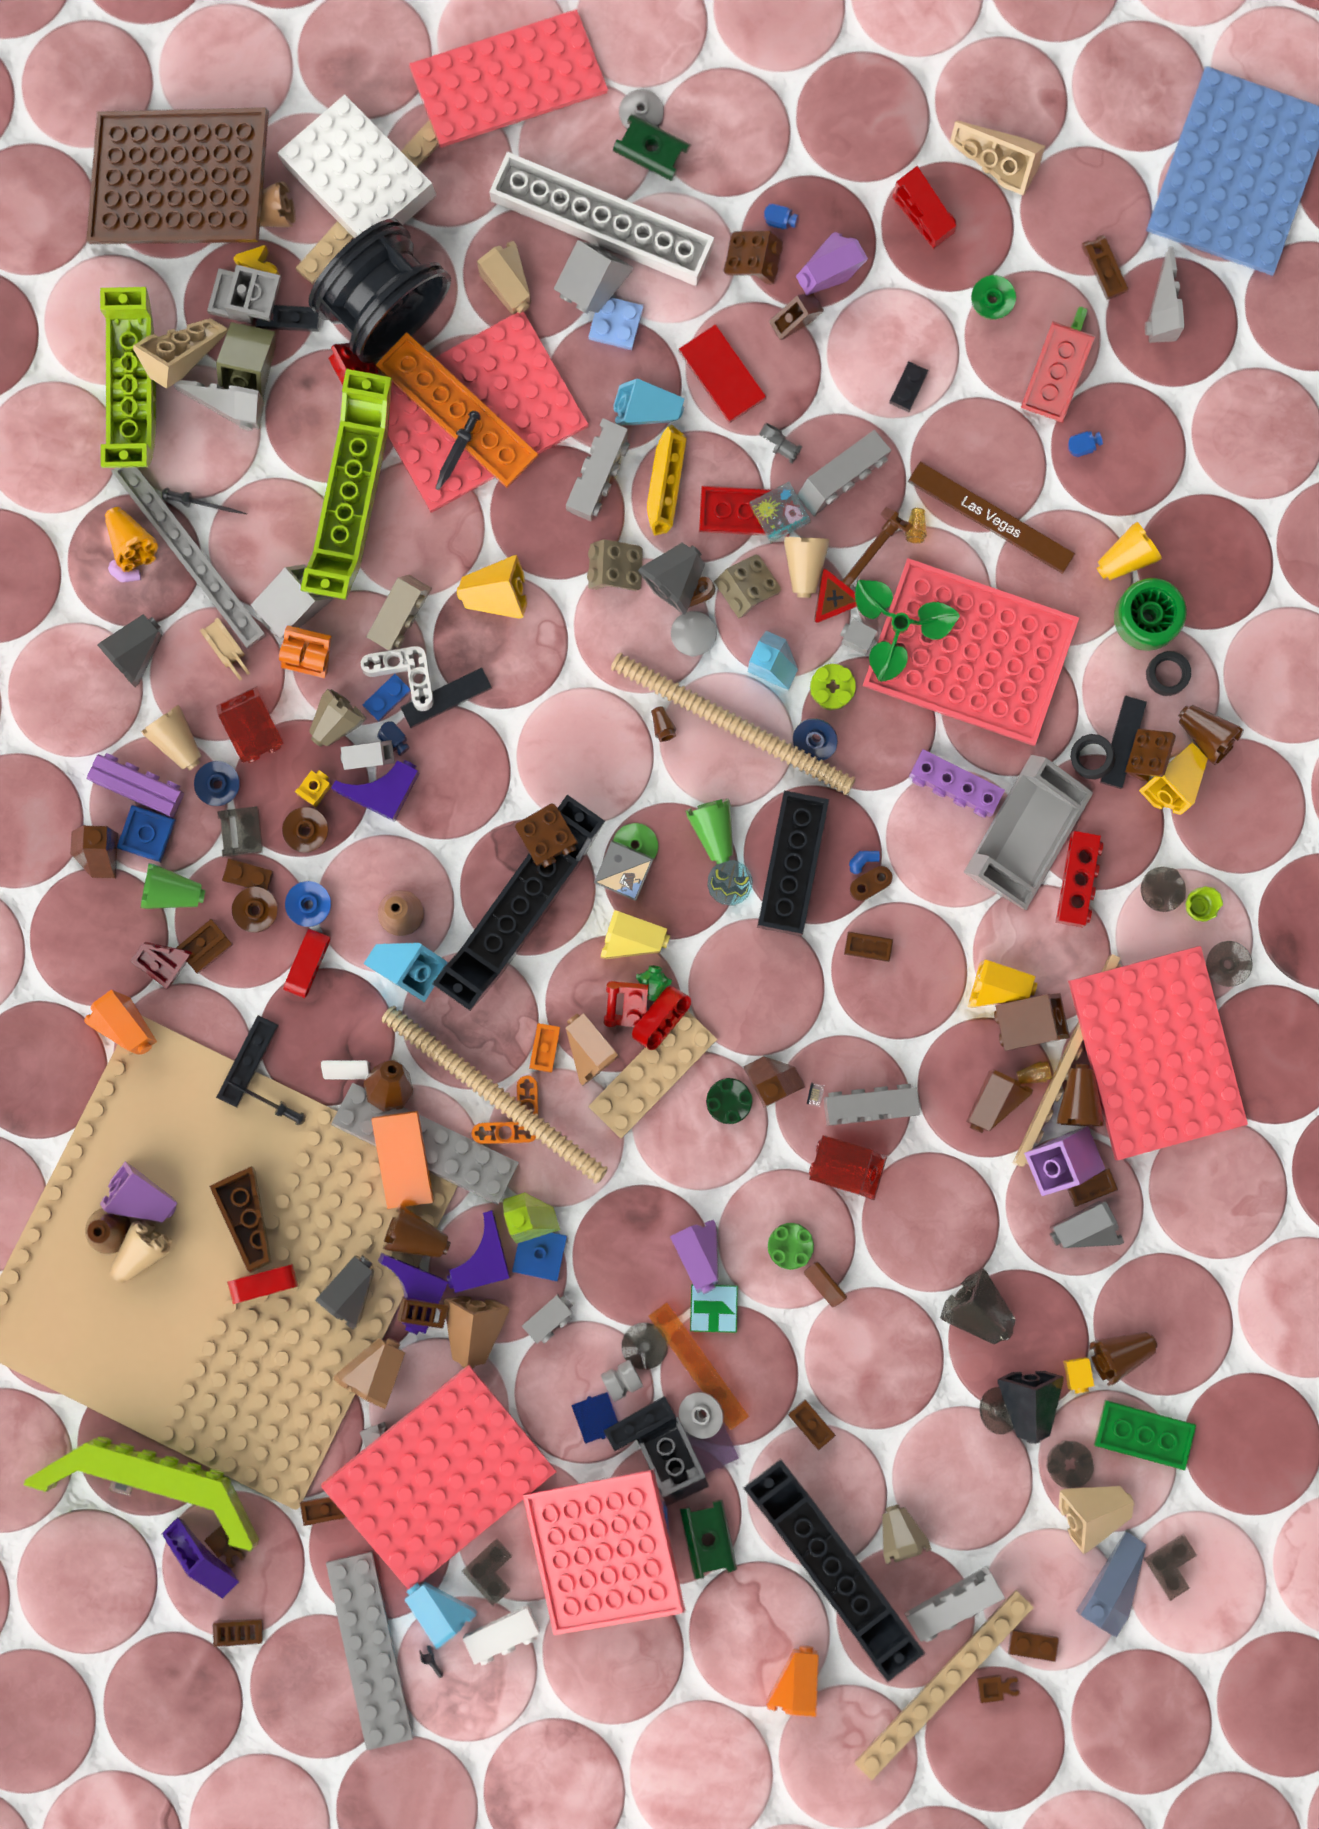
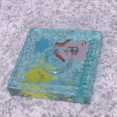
[749,482,811,543]

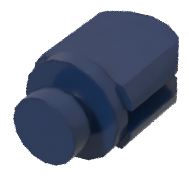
[377,721,410,756]

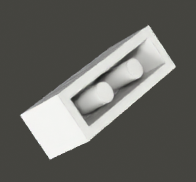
[463,1605,540,1665]

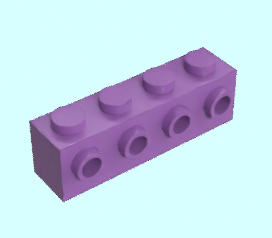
[909,749,1005,818]

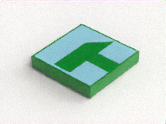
[690,1284,738,1333]

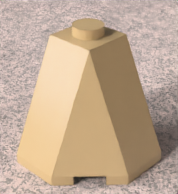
[477,241,531,315]
[1059,1486,1134,1554]

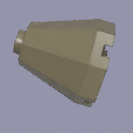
[309,689,367,747]
[882,1504,931,1565]

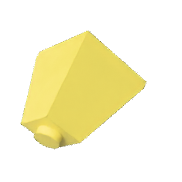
[601,910,670,959]

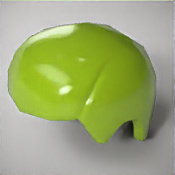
[1185,886,1223,922]

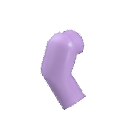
[108,560,141,583]

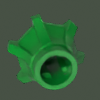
[636,965,672,1001]

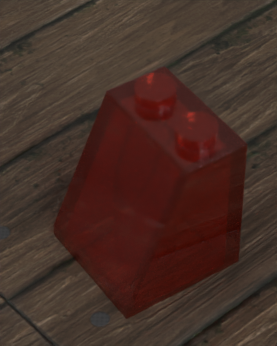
[216,686,284,763]
[809,1135,888,1200]

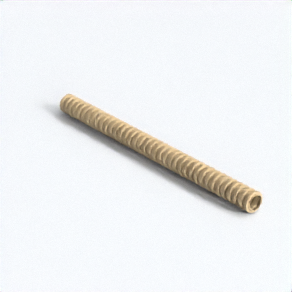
[611,652,855,795]
[382,1006,608,1184]

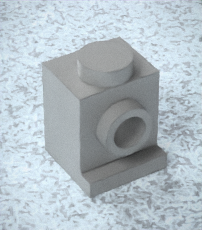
[360,1422,388,1448]

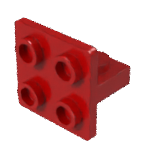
[328,343,379,385]

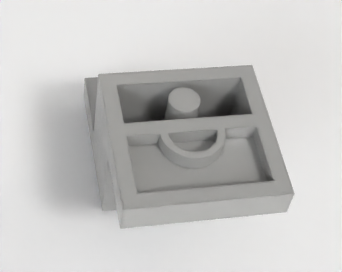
[207,265,281,324]

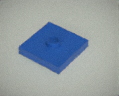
[512,1233,567,1281]

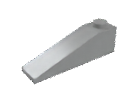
[1145,247,1184,343]
[173,380,265,431]

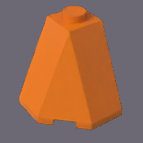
[84,989,157,1055]
[766,1646,819,1717]

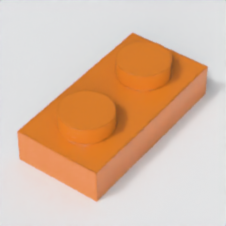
[529,1023,560,1073]

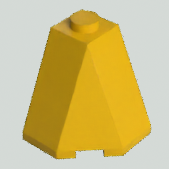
[457,555,527,618]
[1139,742,1208,815]
[968,959,1037,1008]

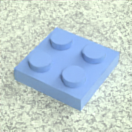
[589,297,643,350]

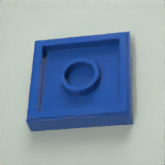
[116,805,176,863]

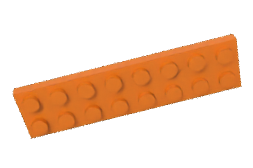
[376,333,538,488]

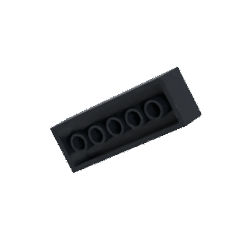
[757,790,829,937]

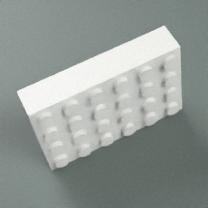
[277,95,437,238]

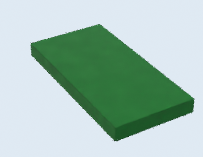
[1094,1400,1196,1470]

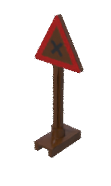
[814,507,913,623]

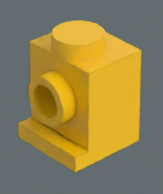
[295,770,332,808]

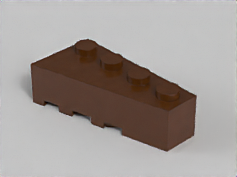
[209,1166,272,1273]

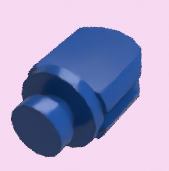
[764,204,799,230]
[1068,431,1103,457]

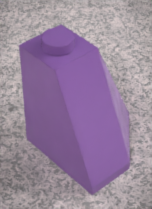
[796,232,868,295]
[100,1161,177,1222]
[670,1220,719,1294]

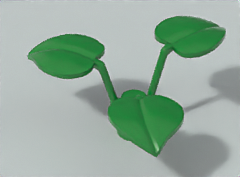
[855,579,960,682]

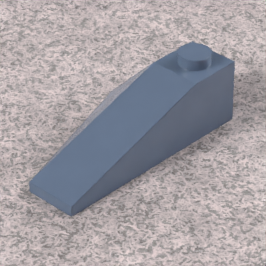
[1076,1531,1146,1638]

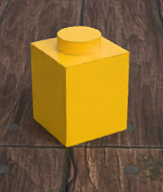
[1063,1357,1094,1393]

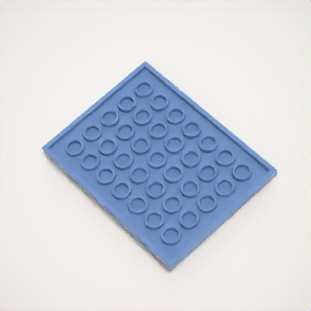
[1146,66,1319,276]

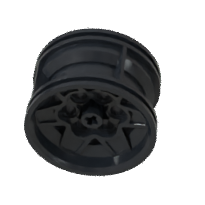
[308,219,451,363]

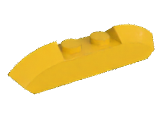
[647,424,687,536]

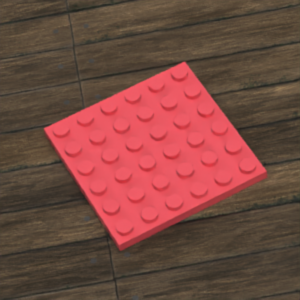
[523,1469,686,1635]

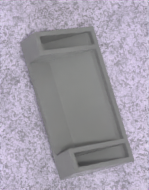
[964,755,1093,910]

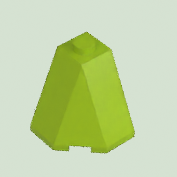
[503,1192,561,1244]

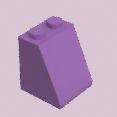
[1024,1126,1105,1196]

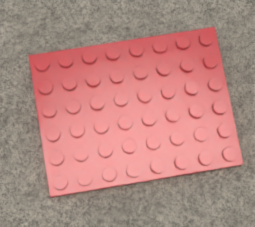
[387,311,588,513]
[862,558,1079,746]
[1068,946,1248,1160]
[321,1365,556,1589]

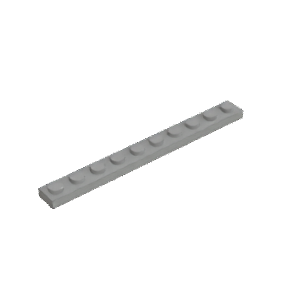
[111,467,266,649]

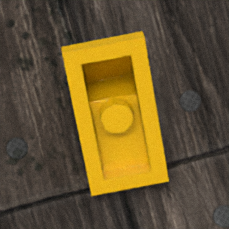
[233,245,279,275]

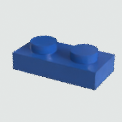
[362,674,411,722]

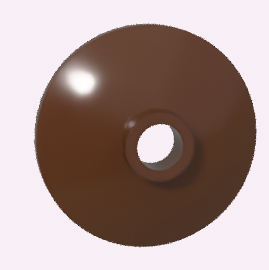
[282,807,328,853]
[232,887,278,933]

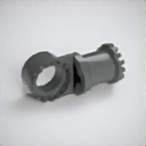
[759,423,802,464]

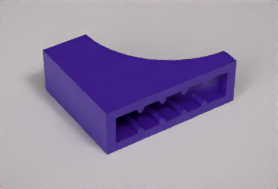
[331,760,419,822]
[447,1210,510,1293]
[378,1252,448,1335]
[161,1517,239,1599]

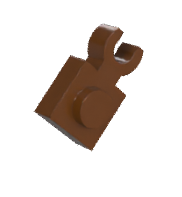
[204,1525,245,1568]
[977,1675,1020,1703]

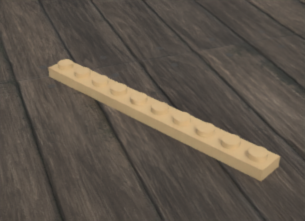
[296,120,439,284]
[1012,954,1121,1167]
[854,1590,1034,1780]

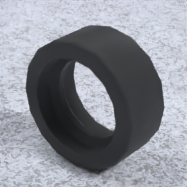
[1146,651,1191,696]
[1070,734,1116,780]

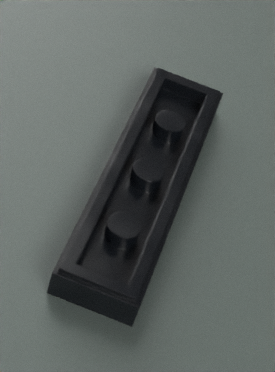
[400,667,492,728]
[1099,695,1147,789]
[216,1015,279,1108]

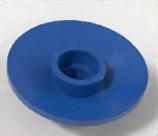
[285,881,331,927]

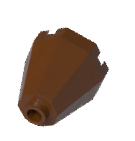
[363,1060,413,1112]

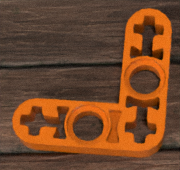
[471,1075,539,1144]

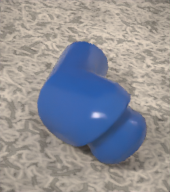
[849,851,880,874]

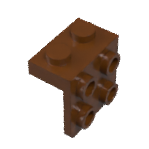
[724,231,783,284]
[1125,729,1176,781]
[515,803,579,868]

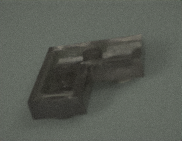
[1144,1534,1197,1601]
[462,1538,513,1606]

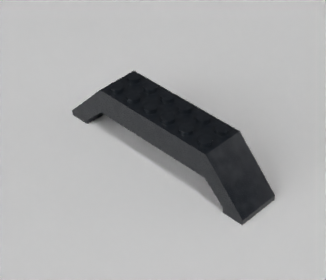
[432,794,605,1011]
[743,1459,926,1683]

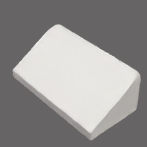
[321,1060,370,1079]

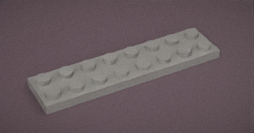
[332,1083,519,1205]
[326,1551,414,1750]

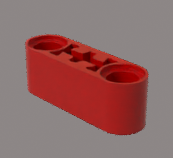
[283,928,331,999]
[632,986,691,1050]
[227,1264,298,1304]

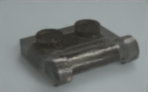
[217,806,263,858]

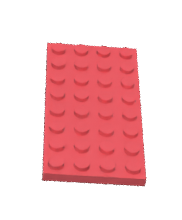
[409,9,608,148]

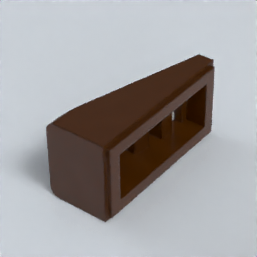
[397,1297,448,1329]
[213,1619,263,1647]

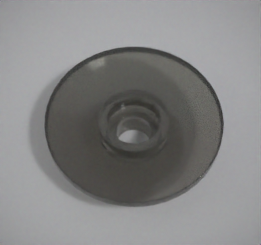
[1206,941,1253,987]
[622,1323,668,1370]
[979,1387,1014,1434]

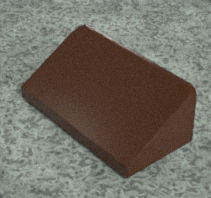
[804,1262,847,1307]

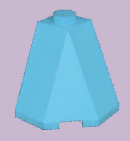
[613,378,685,426]
[747,631,798,691]
[405,1582,478,1649]

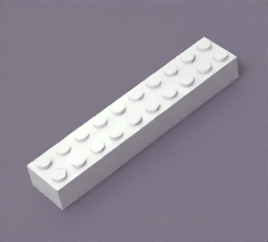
[489,152,714,286]

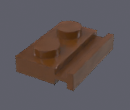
[176,919,233,974]

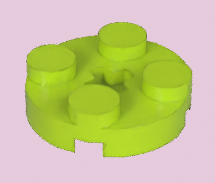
[810,664,856,710]

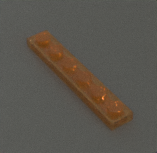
[648,1302,749,1431]

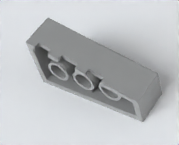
[566,418,630,521]
[797,430,891,516]
[823,1084,920,1126]
[904,1567,1005,1642]

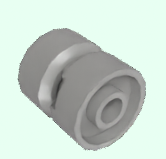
[601,1359,644,1402]

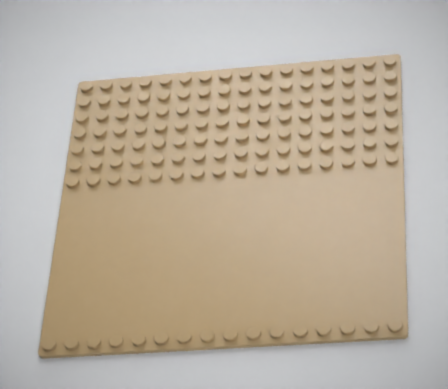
[0,1015,458,1510]

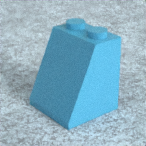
[364,943,448,1002]

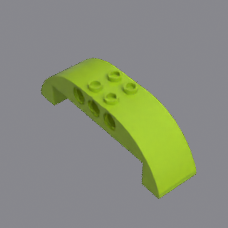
[100,287,156,468]

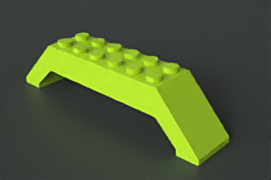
[300,369,392,600]
[24,1436,259,1551]

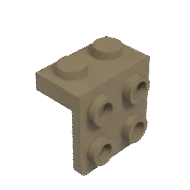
[587,539,643,591]
[714,555,781,619]

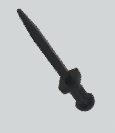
[436,410,481,490]
[161,488,247,515]
[225,1079,305,1125]

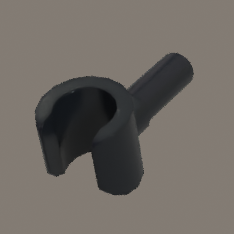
[419,1645,444,1678]

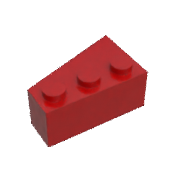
[892,166,957,249]

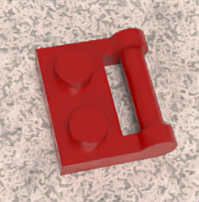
[603,981,648,1027]

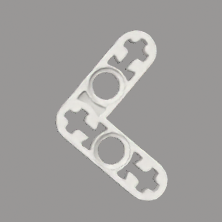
[361,646,433,711]

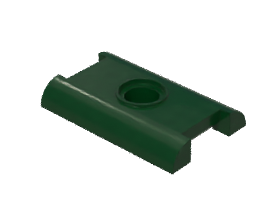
[612,114,691,181]
[679,1499,737,1579]

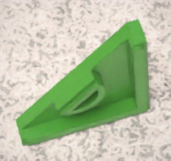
[1071,306,1088,331]

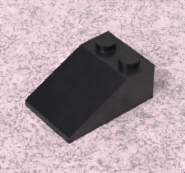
[637,1417,709,1506]

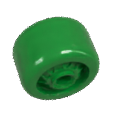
[1114,578,1187,651]

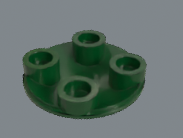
[706,1078,752,1124]

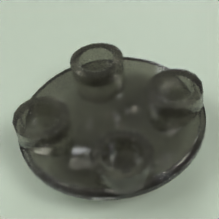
[1141,867,1186,912]

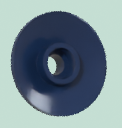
[793,718,838,761]
[194,761,240,806]

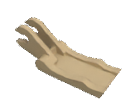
[199,618,250,680]

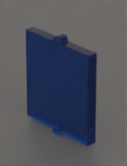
[571,1392,618,1444]

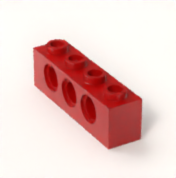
[1055,831,1103,928]

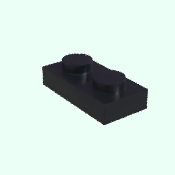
[889,361,929,412]

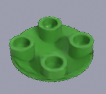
[768,1223,814,1270]

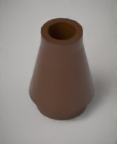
[651,706,677,742]

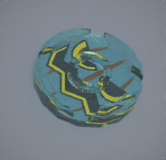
[707,860,753,906]

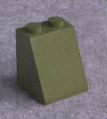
[216,322,276,399]

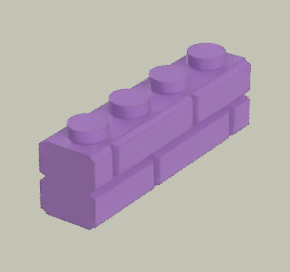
[86,753,184,818]

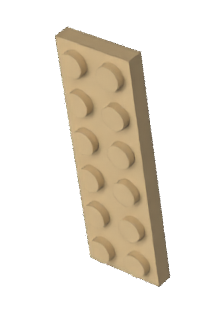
[588,1011,717,1139]

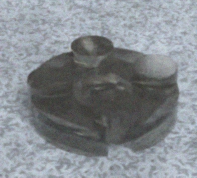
[1046,1440,1094,1488]

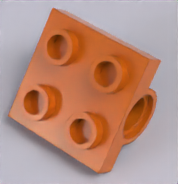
[279,625,331,678]

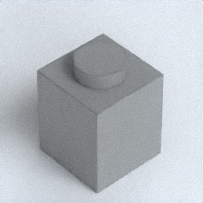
[840,619,877,655]

